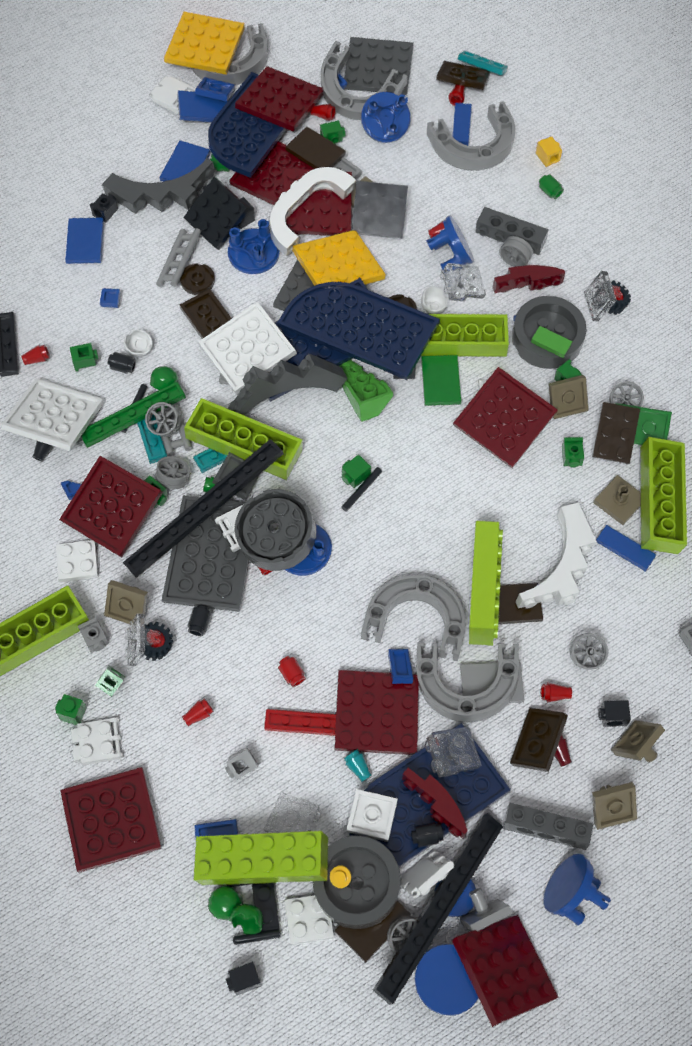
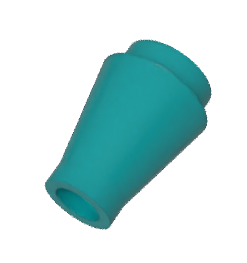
[344,750,372,782]

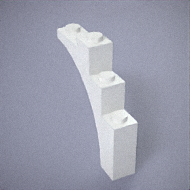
[516,502,597,609]

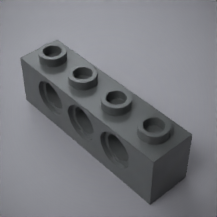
[475,207,549,255]
[503,803,594,850]

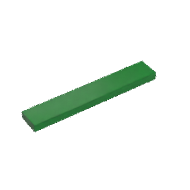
[81,381,186,448]

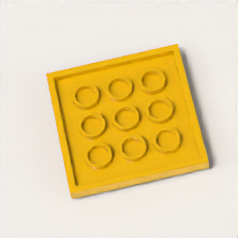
[164,11,245,75]
[292,231,385,286]

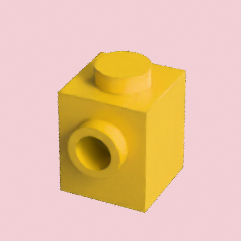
[535,136,562,167]

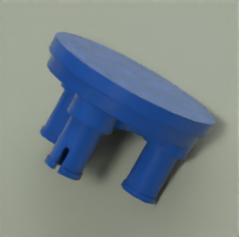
[361,92,410,143]
[426,215,474,274]
[228,219,280,274]
[285,524,332,576]
[543,854,611,926]
[415,944,478,1016]

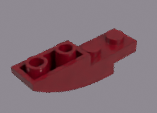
[492,265,565,293]
[402,768,468,839]

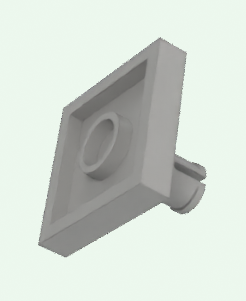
[460,888,513,931]

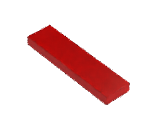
[264,709,336,736]

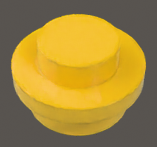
[330,865,352,888]

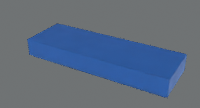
[452,103,472,146]
[596,525,656,572]

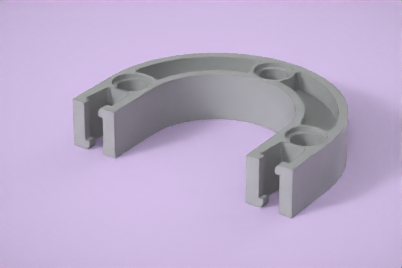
[191,23,268,85]
[321,40,407,120]
[427,101,515,171]
[361,575,466,661]
[416,643,519,722]

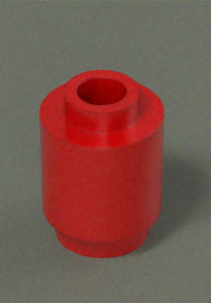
[278,656,306,687]

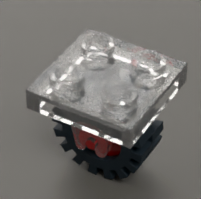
[584,271,631,322]
[125,614,173,666]

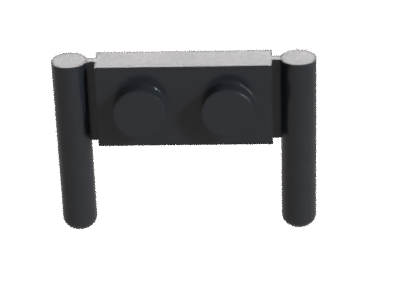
[226,883,281,945]

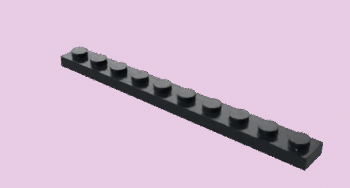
[123,439,284,578]
[373,813,504,1005]

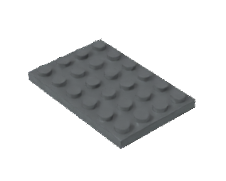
[162,495,249,612]

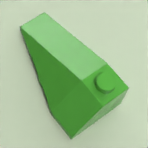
[339,360,394,422]

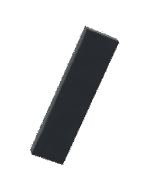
[0,312,19,377]

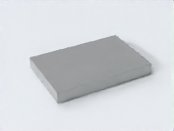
[460,662,525,703]

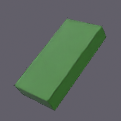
[531,326,572,358]

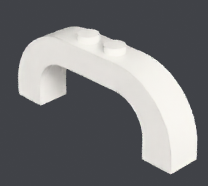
[270,167,356,256]

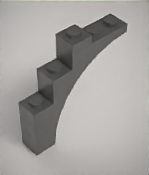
[102,158,215,214]
[228,354,347,415]

